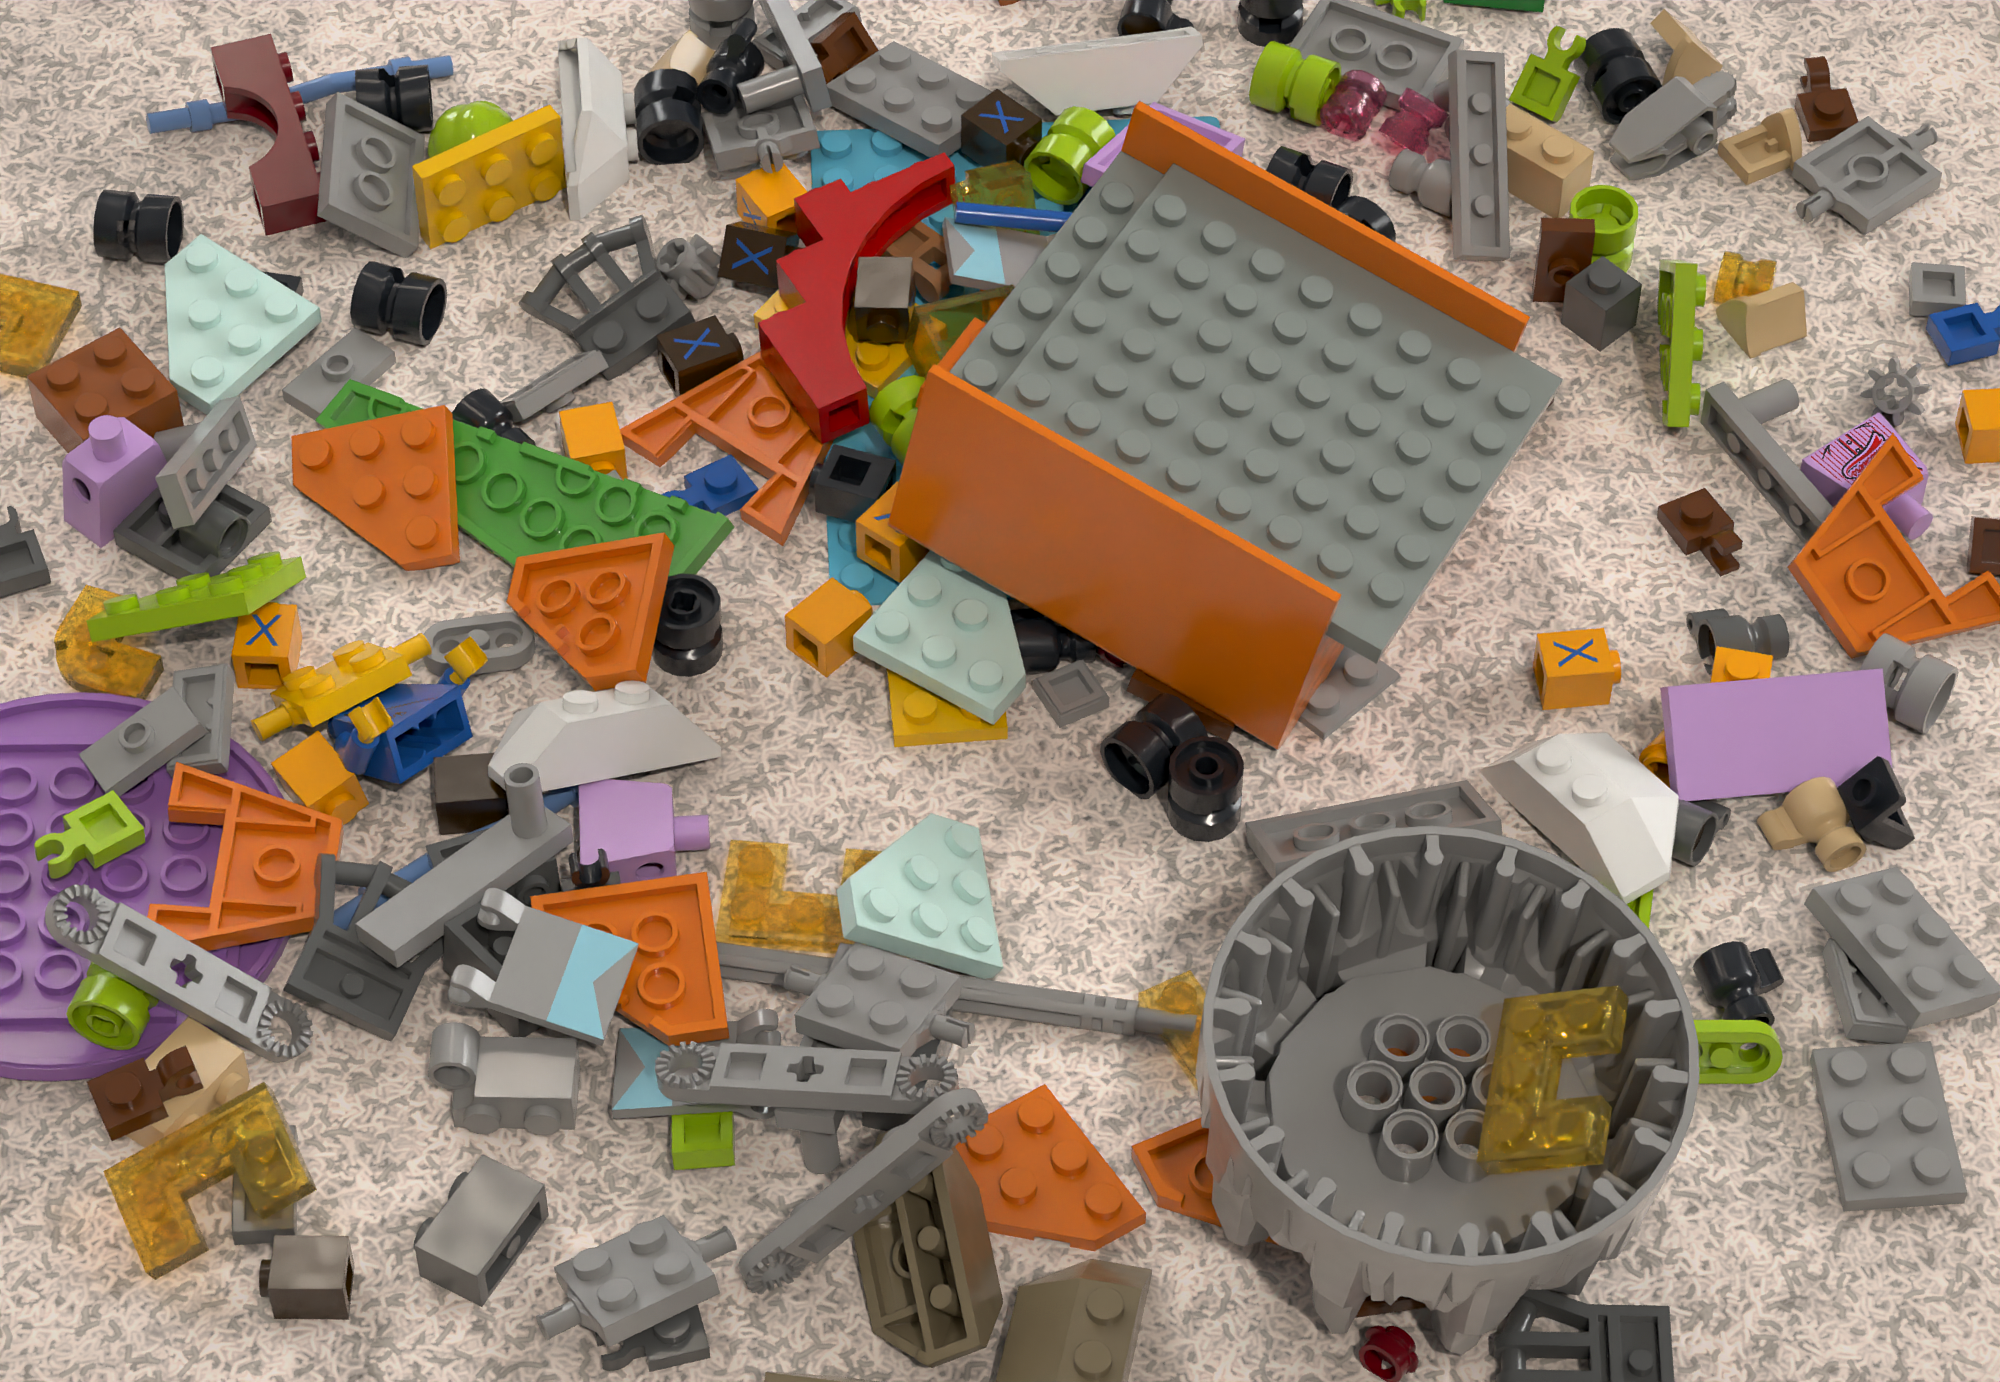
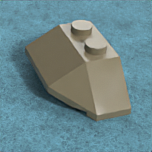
[853,1129,1003,1368]
[996,1259,1152,1382]

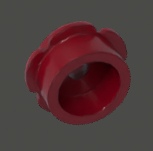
[1359,1325,1419,1382]

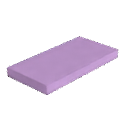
[1660,668,1892,801]

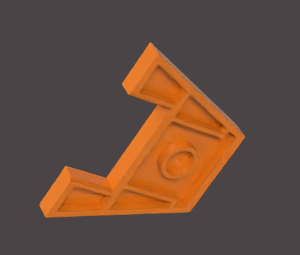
[620,351,834,546]
[1787,433,2000,659]
[147,762,344,951]

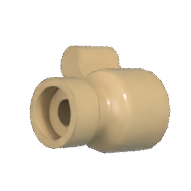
[1757,777,1866,872]

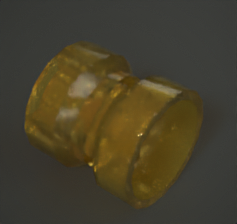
[1713,250,1778,304]

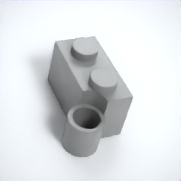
[428,1022,581,1135]

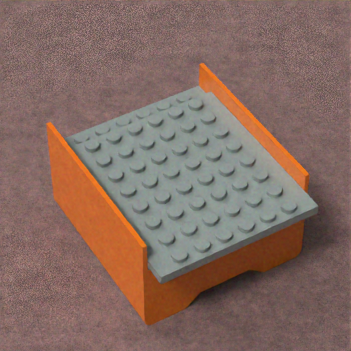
[888,101,1563,750]

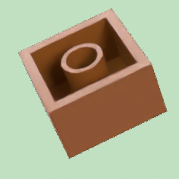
[27,327,184,453]

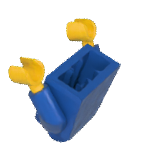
[328,636,488,784]

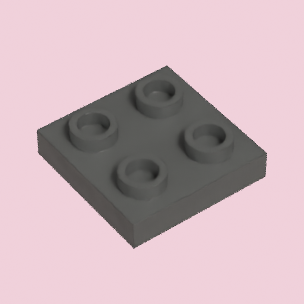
[113,484,272,579]

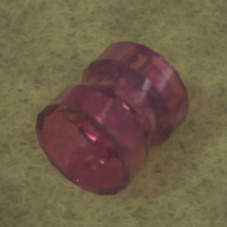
[1320,70,1387,142]
[1378,87,1449,155]

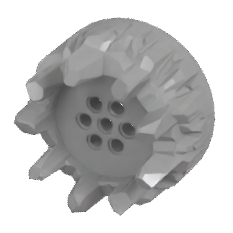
[1195,826,1699,1356]

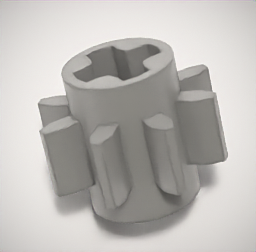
[656,234,721,301]
[1861,356,1932,426]

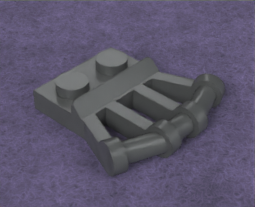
[519,214,696,381]
[283,853,444,1041]
[1494,1289,1674,1382]

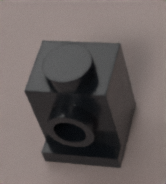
[809,444,897,523]

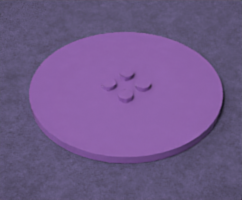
[0,692,291,1081]

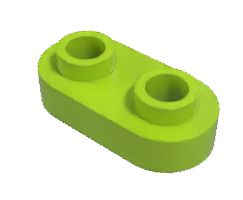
[1694,1020,1783,1084]

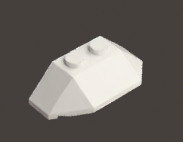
[992,27,1203,116]
[557,37,639,221]
[488,680,721,792]
[1481,733,1679,904]

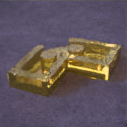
[54,585,164,700]

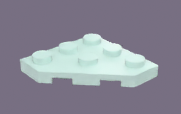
[165,234,322,415]
[853,550,1026,725]
[836,813,1003,979]

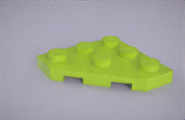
[1657,259,1706,427]
[86,551,306,642]

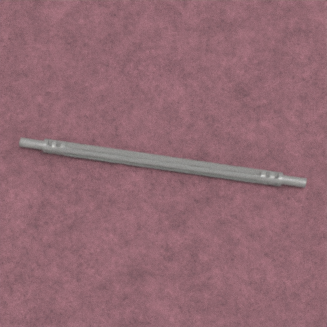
[716,941,1197,1039]

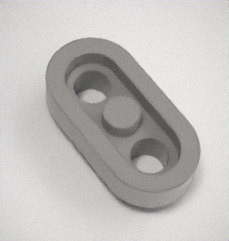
[423,613,536,676]

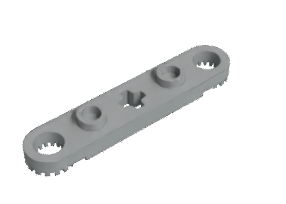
[45,884,314,1063]
[655,1041,959,1114]
[738,1088,989,1294]

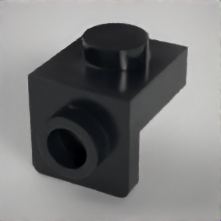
[1837,756,1915,850]

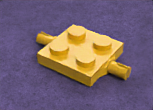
[251,633,432,742]

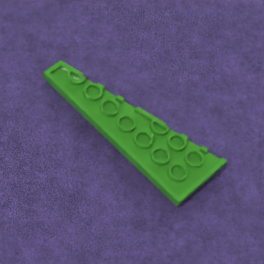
[315,379,735,576]

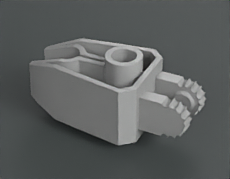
[1609,70,1737,180]

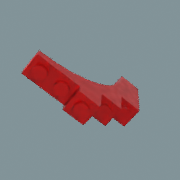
[758,152,956,444]

